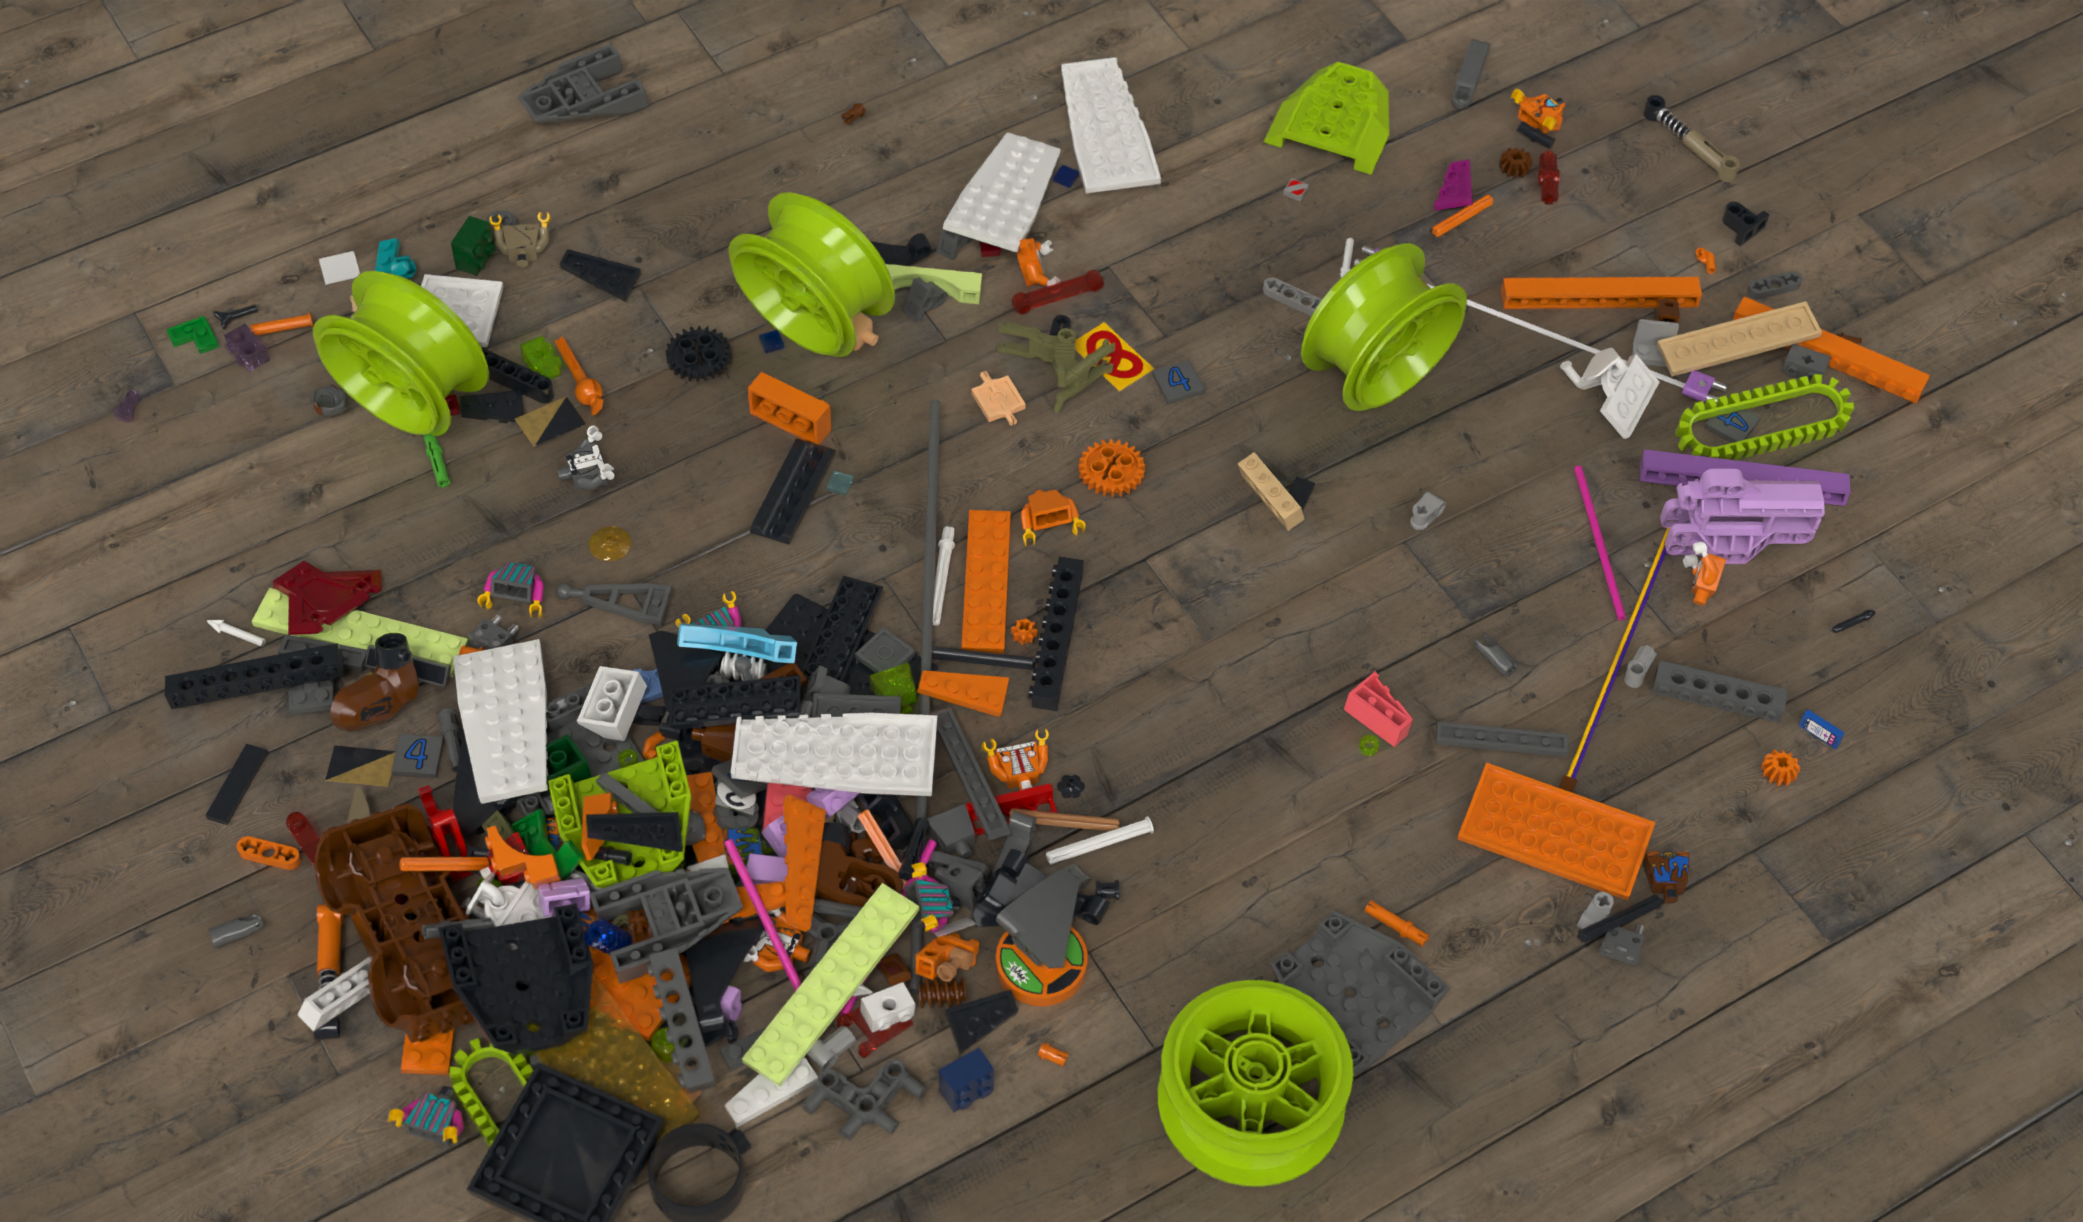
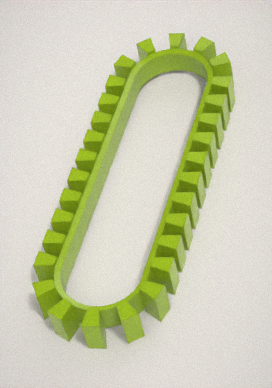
[1675,374,1854,460]
[450,1038,533,1147]

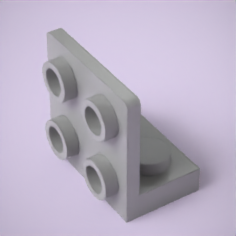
[1632,319,1679,367]

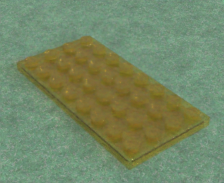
[527,974,700,1149]

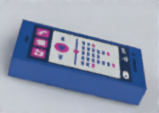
[1799,709,1845,749]

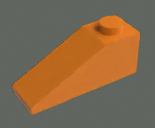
[582,793,619,861]

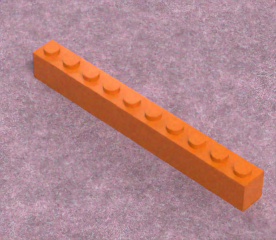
[1501,276,1702,309]
[1732,296,1930,404]

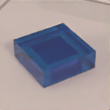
[1053,165,1079,188]
[759,329,784,354]

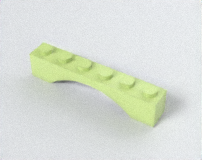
[886,264,982,304]

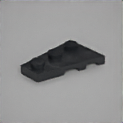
[460,390,524,424]
[945,989,1018,1055]

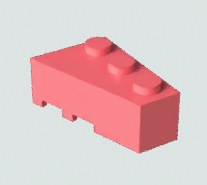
[1344,671,1413,747]

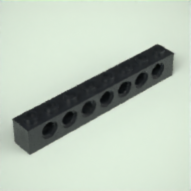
[1028,557,1084,711]
[165,643,344,709]

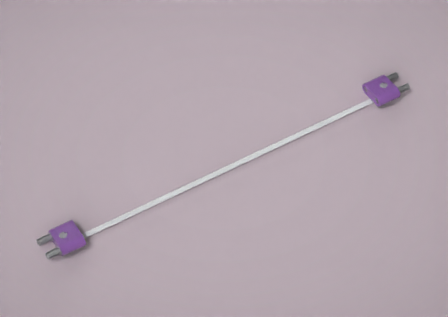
[1354,246,1727,403]

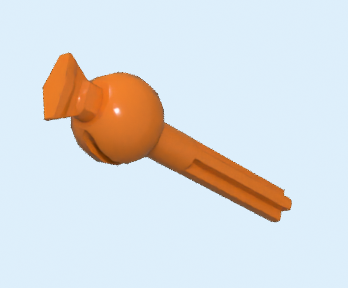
[554,337,603,415]

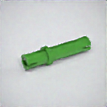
[423,433,450,488]

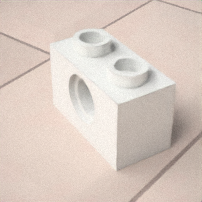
[860,982,915,1032]

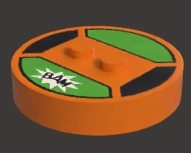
[996,927,1088,1006]

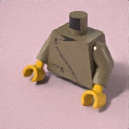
[490,212,551,268]

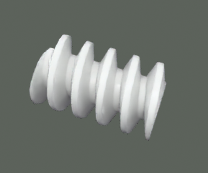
[720,652,768,681]

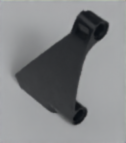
[453,728,524,839]
[971,849,1109,928]
[686,916,765,1033]

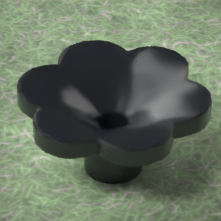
[1057,775,1085,798]

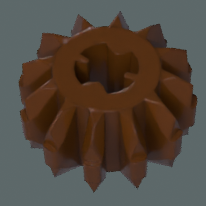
[1499,147,1532,179]

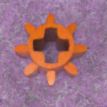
[1011,618,1038,645]

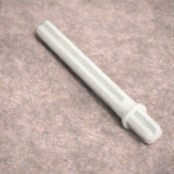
[933,526,955,626]

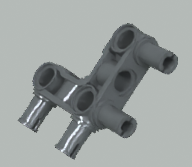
[802,1059,927,1140]

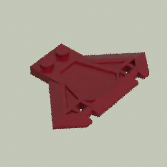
[273,561,382,635]

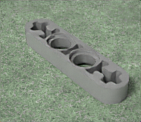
[1263,277,1322,316]

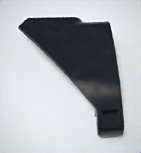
[870,233,932,266]
[649,630,725,742]

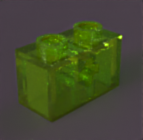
[520,336,562,380]

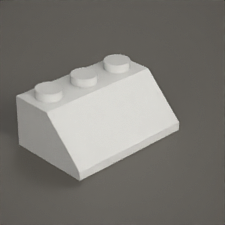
[577,666,647,741]

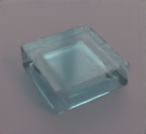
[827,471,854,496]

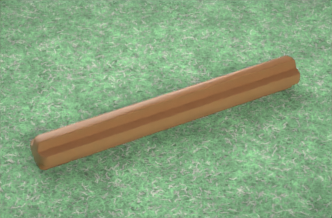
[1009,809,1119,831]

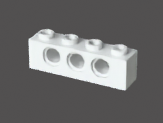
[298,957,371,1031]

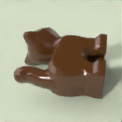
[850,830,883,864]

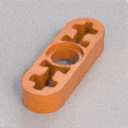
[236,836,301,870]

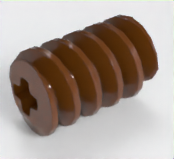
[919,977,966,1008]

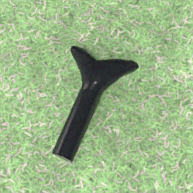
[213,304,258,330]

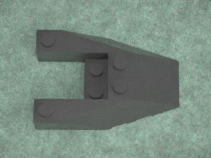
[518,43,648,123]
[590,868,743,984]

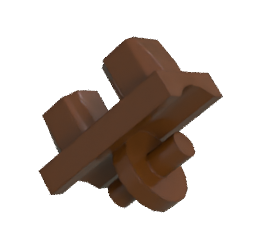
[627,908,654,945]

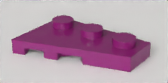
[1433,159,1473,211]

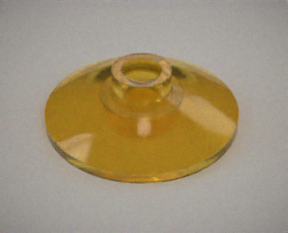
[589,526,631,562]

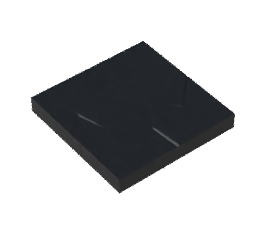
[467,1062,666,1222]

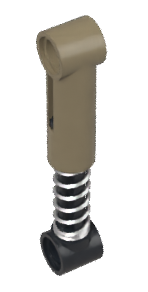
[1643,95,1740,182]

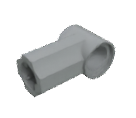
[1624,645,1657,688]
[835,799,865,834]
[807,1025,856,1070]

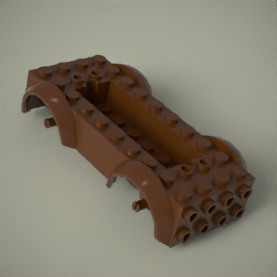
[315,803,475,1044]

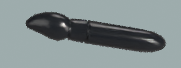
[1832,610,1876,633]

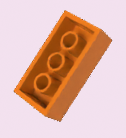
[748,372,831,445]

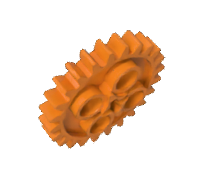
[1078,439,1145,498]

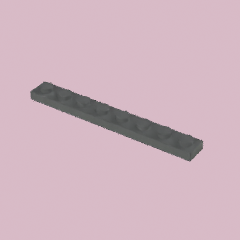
[930,707,1010,841]

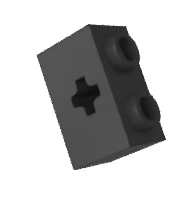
[1781,344,1831,382]

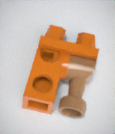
[915,932,979,982]

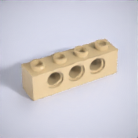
[1238,452,1305,531]

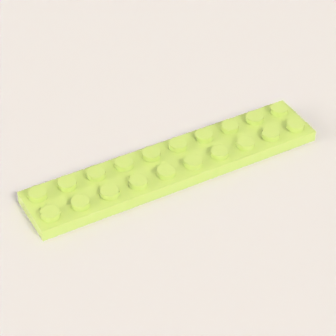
[252,588,469,678]
[742,883,920,1087]

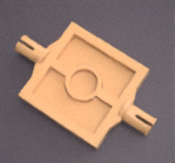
[972,371,1026,426]

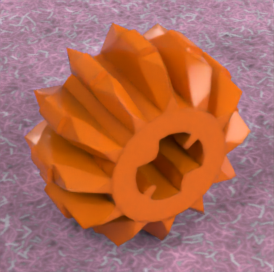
[1761,749,1800,787]

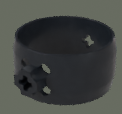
[648,1123,751,1222]

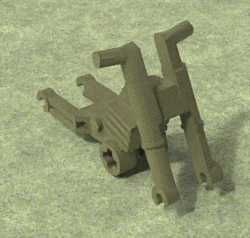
[996,321,1115,413]

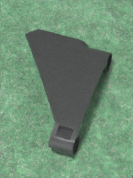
[996,864,1091,968]

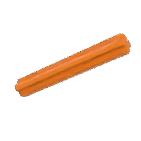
[1432,194,1493,237]
[858,809,908,890]
[399,857,490,871]

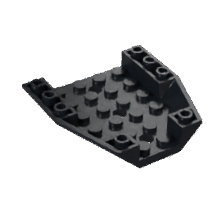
[438,903,593,1055]

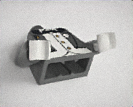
[557,425,614,490]

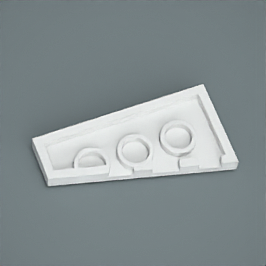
[725,1057,818,1127]

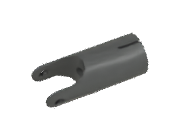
[1474,634,1519,678]
[208,914,263,948]

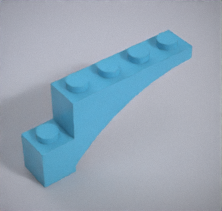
[677,623,797,663]

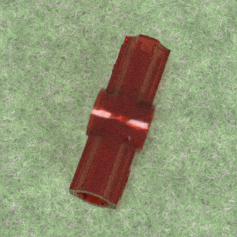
[1538,151,1560,205]

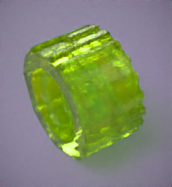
[1359,734,1380,756]
[618,749,638,768]

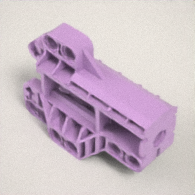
[1660,469,1825,564]

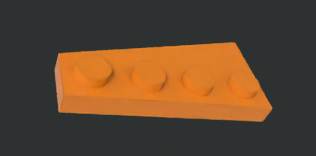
[917,670,1009,717]

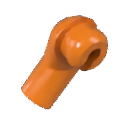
[1695,247,1716,274]
[642,731,665,760]

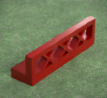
[965,783,1058,836]

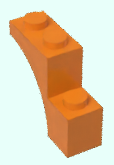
[485,825,561,890]

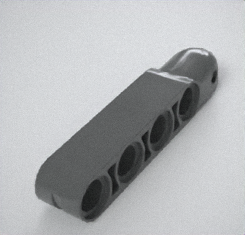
[1452,39,1490,109]

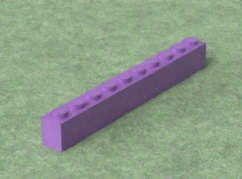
[1640,450,1851,506]

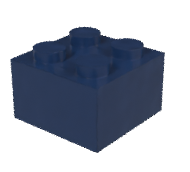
[939,1048,994,1112]

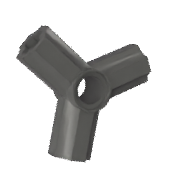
[806,912,852,969]

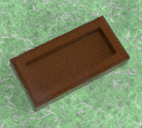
[877,954,912,986]

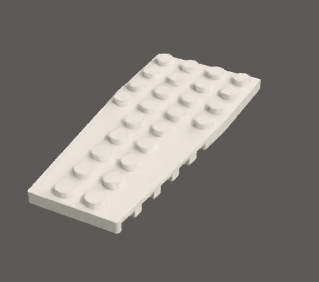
[1061,58,1161,193]
[943,133,1061,252]
[453,639,548,804]
[731,713,937,796]

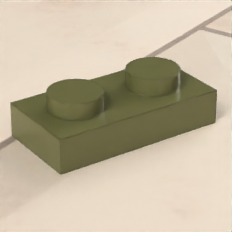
[481,810,515,841]

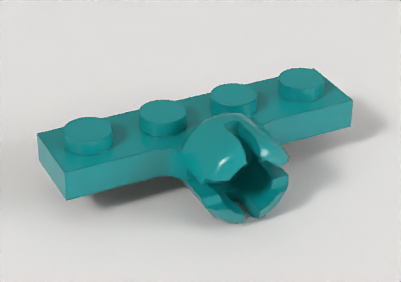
[375,238,416,279]

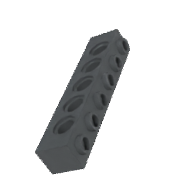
[1652,660,1788,723]
[646,947,715,1094]

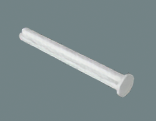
[1046,816,1154,865]

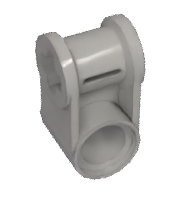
[1410,491,1446,530]
[1577,892,1614,929]

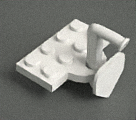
[1560,348,1659,439]
[460,873,552,951]

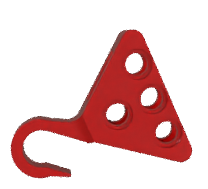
[418,785,474,883]

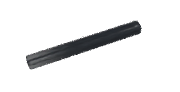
[932,646,1035,670]
[1577,895,1662,943]

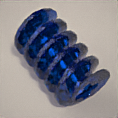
[584,919,633,955]

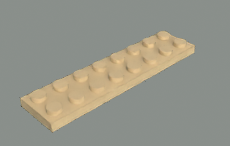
[1657,301,1822,376]

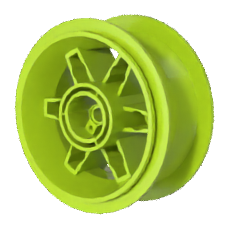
[729,192,895,357]
[1301,243,1467,411]
[313,271,489,436]
[1158,980,1353,1187]

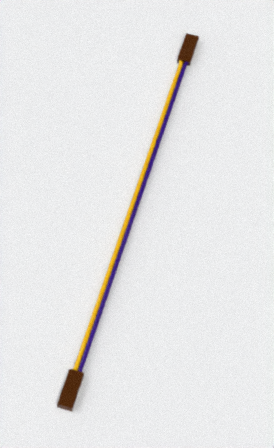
[1559,485,1684,793]

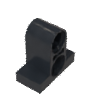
[1722,201,1769,247]

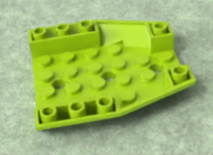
[1264,62,1389,175]
[548,740,692,888]

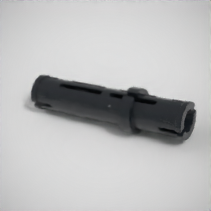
[898,818,930,880]

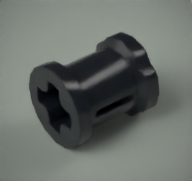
[1095,880,1119,900]

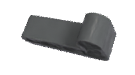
[993,811,1036,874]

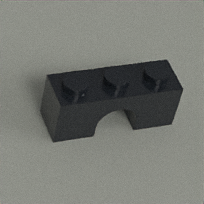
[859,793,914,850]

